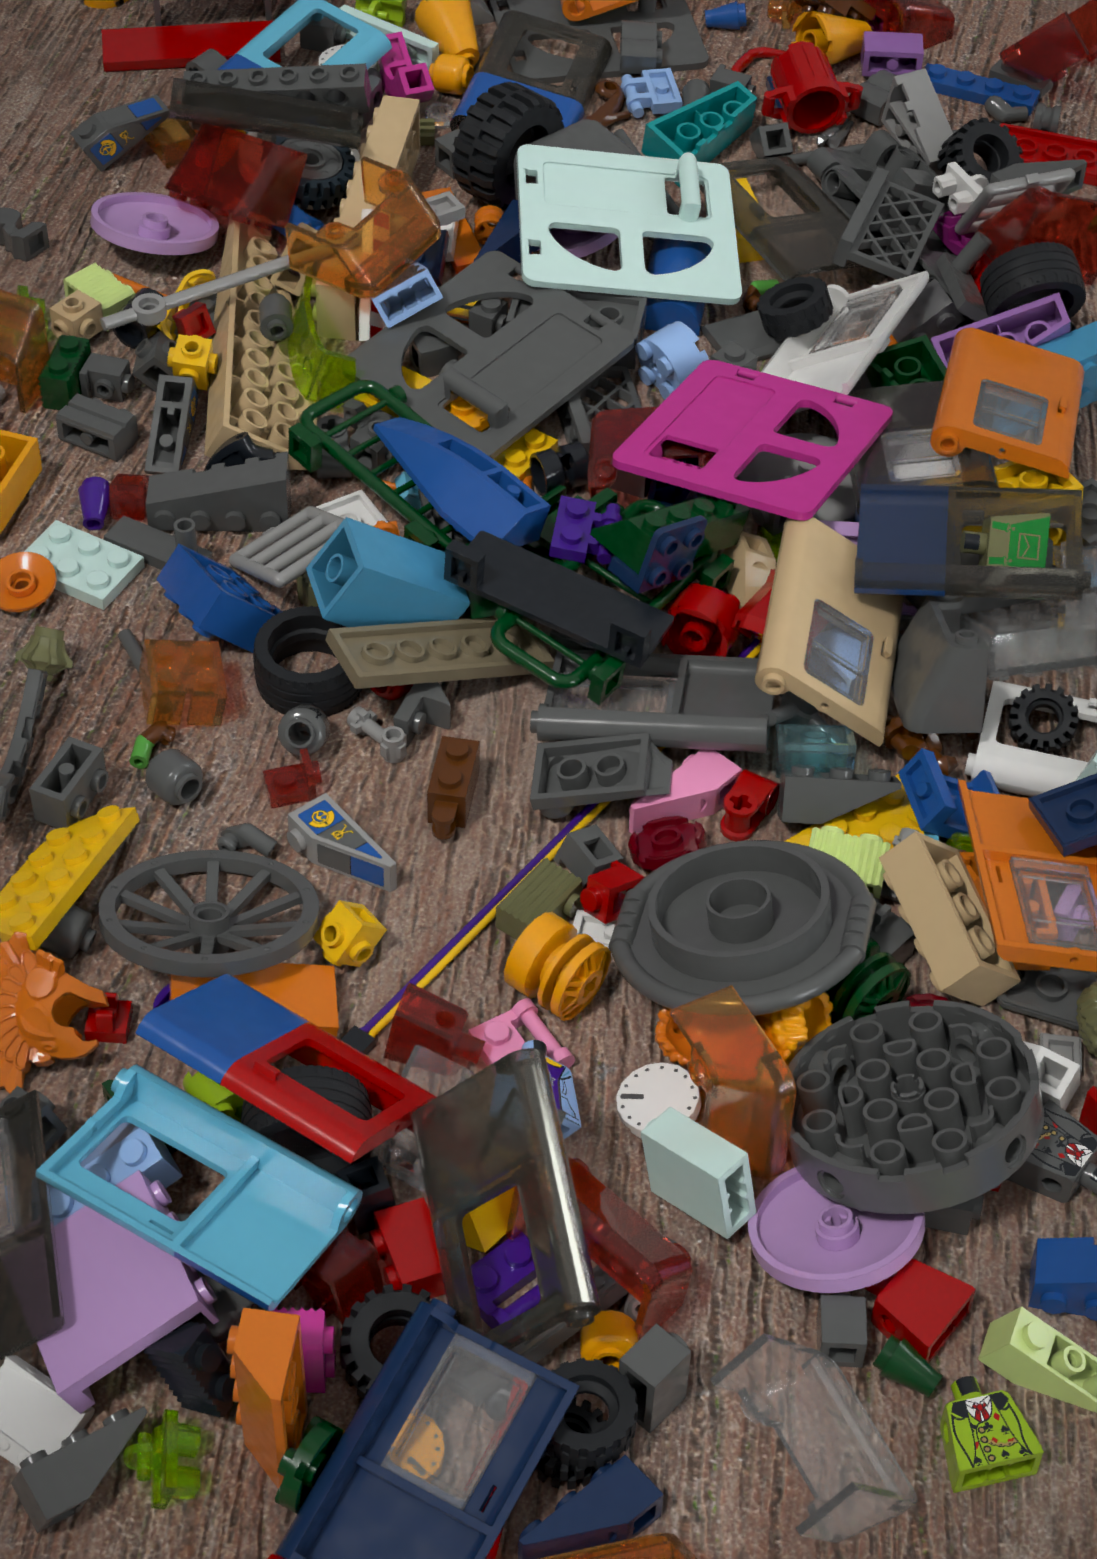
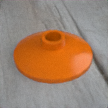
[0,552,57,612]

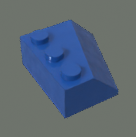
[156,544,283,653]

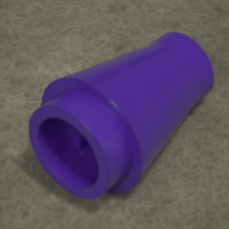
[78,477,113,531]

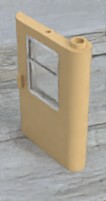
[755,517,904,747]

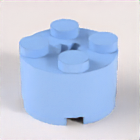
[635,321,709,400]

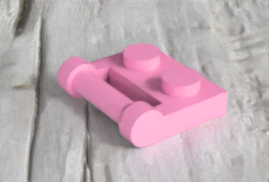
[468,998,575,1078]

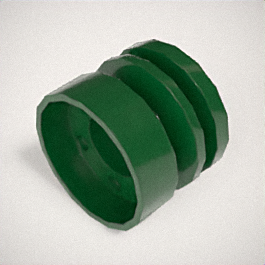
[826,937,911,1022]

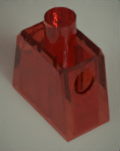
[383,983,486,1075]

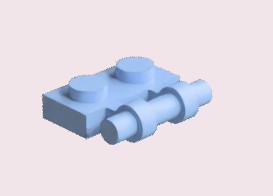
[620,68,683,118]

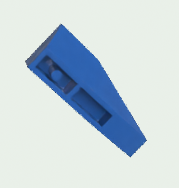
[373,417,551,547]

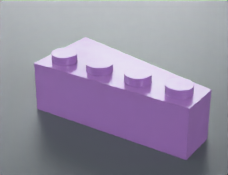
[931,292,1070,368]

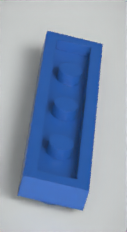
[925,63,1040,116]

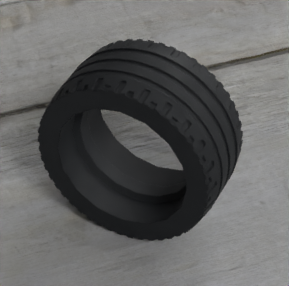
[980,242,1086,319]
[253,606,362,717]
[241,1065,372,1177]

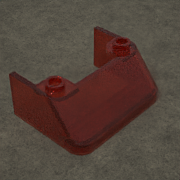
[999,0,1097,83]
[505,1156,692,1340]

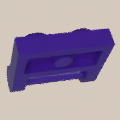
[454,1230,572,1337]

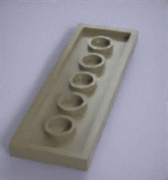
[326,617,555,689]

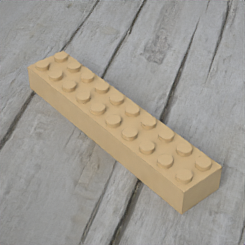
[311,95,420,341]

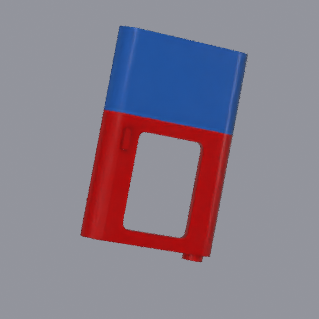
[135,974,440,1164]

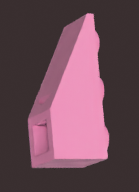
[629,749,742,834]

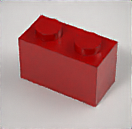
[369,1197,454,1299]

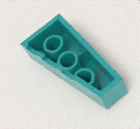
[641,81,757,187]

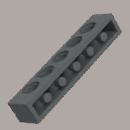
[181,63,371,120]

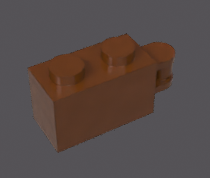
[427,736,480,840]

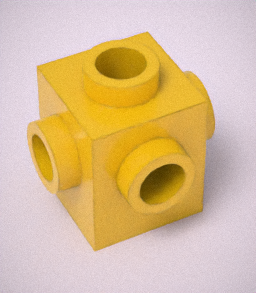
[167,334,218,391]
[313,900,387,967]

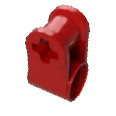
[720,769,780,841]

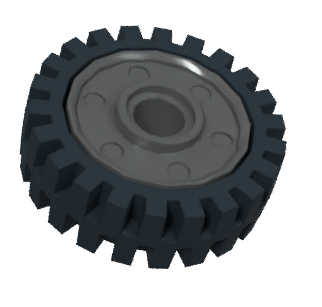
[261,128,355,210]

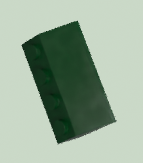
[590,495,750,574]

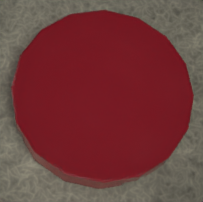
[628,816,707,870]

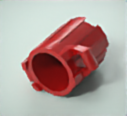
[761,41,863,134]

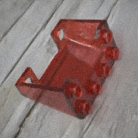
[164,120,308,231]

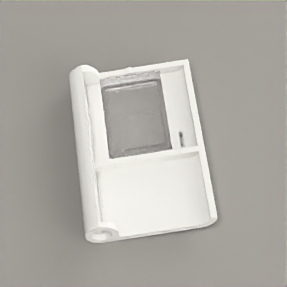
[761,270,929,413]

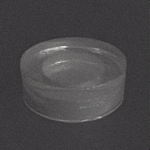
[425,102,455,129]

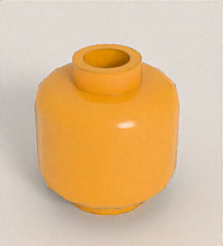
[429,54,475,95]
[580,1310,639,1372]

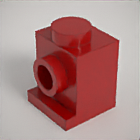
[580,860,644,924]

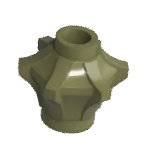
[15,626,74,682]

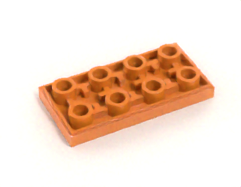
[169,963,339,1037]

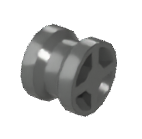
[1033,102,1062,133]

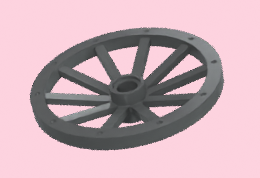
[98,850,319,977]

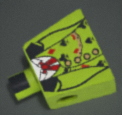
[940,1376,1044,1493]

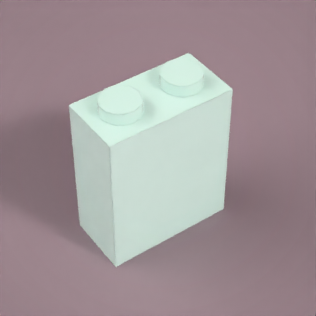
[641,1107,757,1239]

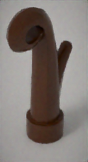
[583,80,631,128]

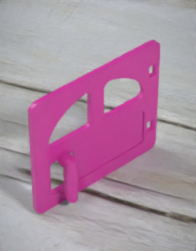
[612,360,893,520]

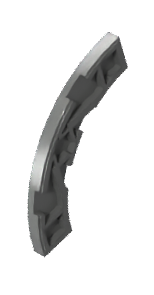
[0,668,48,823]

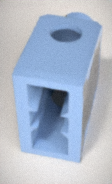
[371,262,443,328]

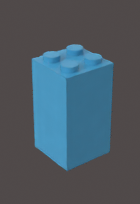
[306,517,471,627]

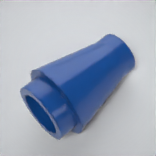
[705,1,747,30]

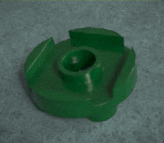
[275,1415,345,1514]

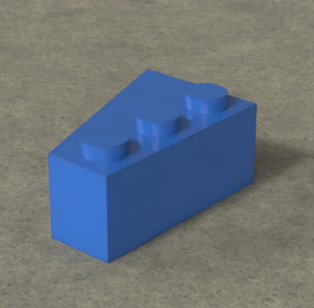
[1028,1237,1097,1321]

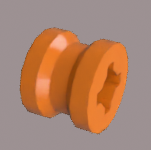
[474,205,504,245]

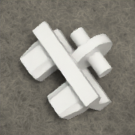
[932,162,989,215]

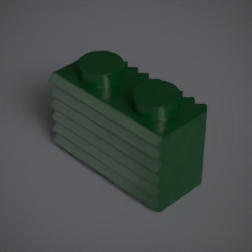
[38,335,91,410]

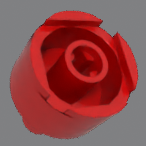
[661,583,741,657]

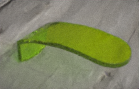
[287,264,356,409]

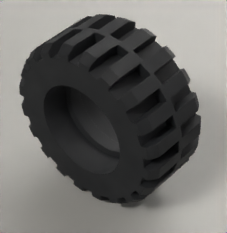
[452,82,564,210]

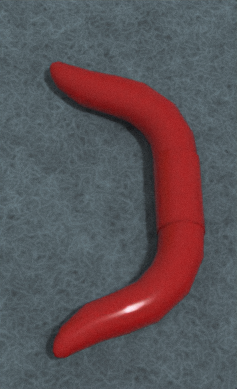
[731,47,786,73]

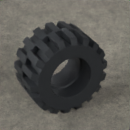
[937,118,1024,183]
[340,1284,455,1399]

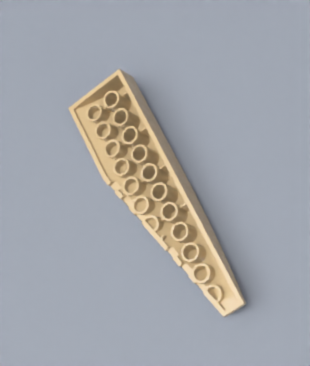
[204,197,318,470]

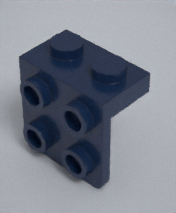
[608,515,708,594]

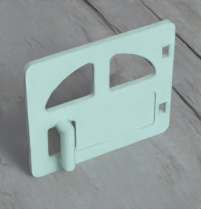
[516,144,742,305]

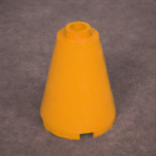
[415,0,480,67]
[791,11,872,65]

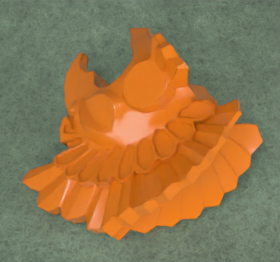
[0,932,109,1094]

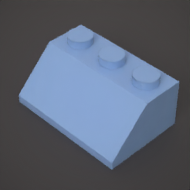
[34,1122,183,1229]

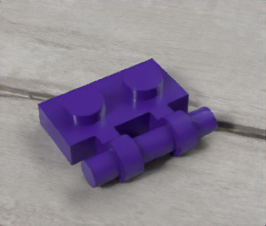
[549,495,622,564]

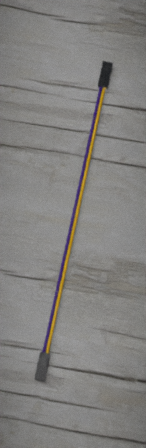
[340,638,761,1055]

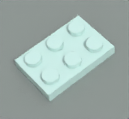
[24,520,145,610]

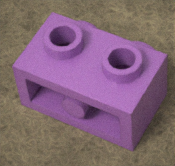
[861,31,924,77]

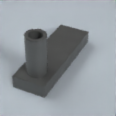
[936,231,992,322]
[104,516,213,570]

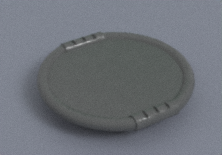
[609,840,876,1018]

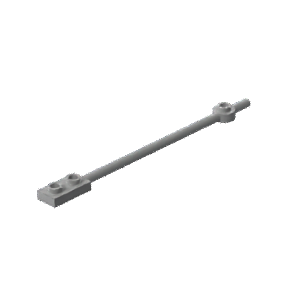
[100,191,465,331]

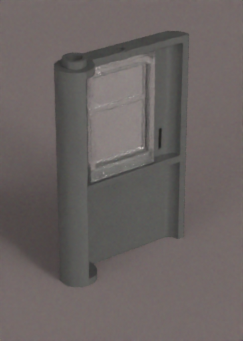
[530,649,774,753]

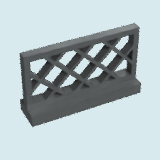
[832,167,944,279]
[556,366,646,462]

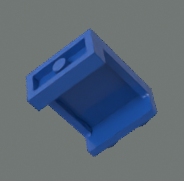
[898,748,1000,846]

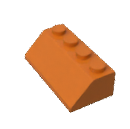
[227,1308,308,1489]

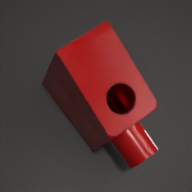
[864,1259,976,1363]

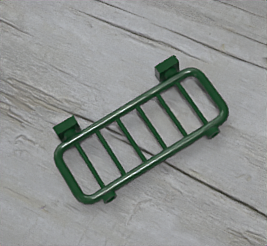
[288,380,470,552]
[490,499,735,705]

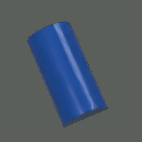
[645,238,712,336]

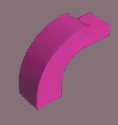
[378,31,434,103]

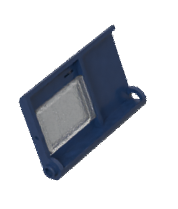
[275,1298,580,1559]

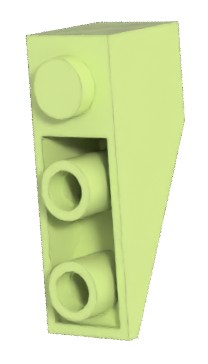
[978,1306,1097,1413]

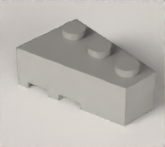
[881,68,953,176]

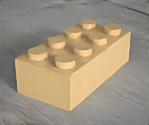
[879,831,1021,1007]

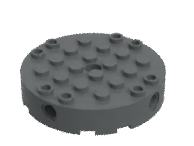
[778,1000,1044,1214]

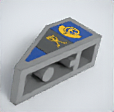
[287,793,397,892]

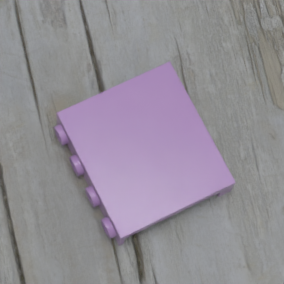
[4,1170,220,1414]

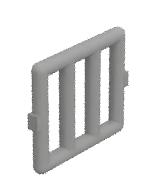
[954,168,1076,235]
[229,506,344,588]

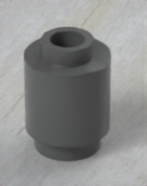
[259,293,294,341]

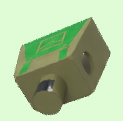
[960,513,1051,587]

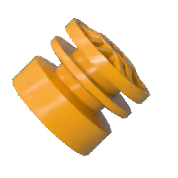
[504,912,611,1021]

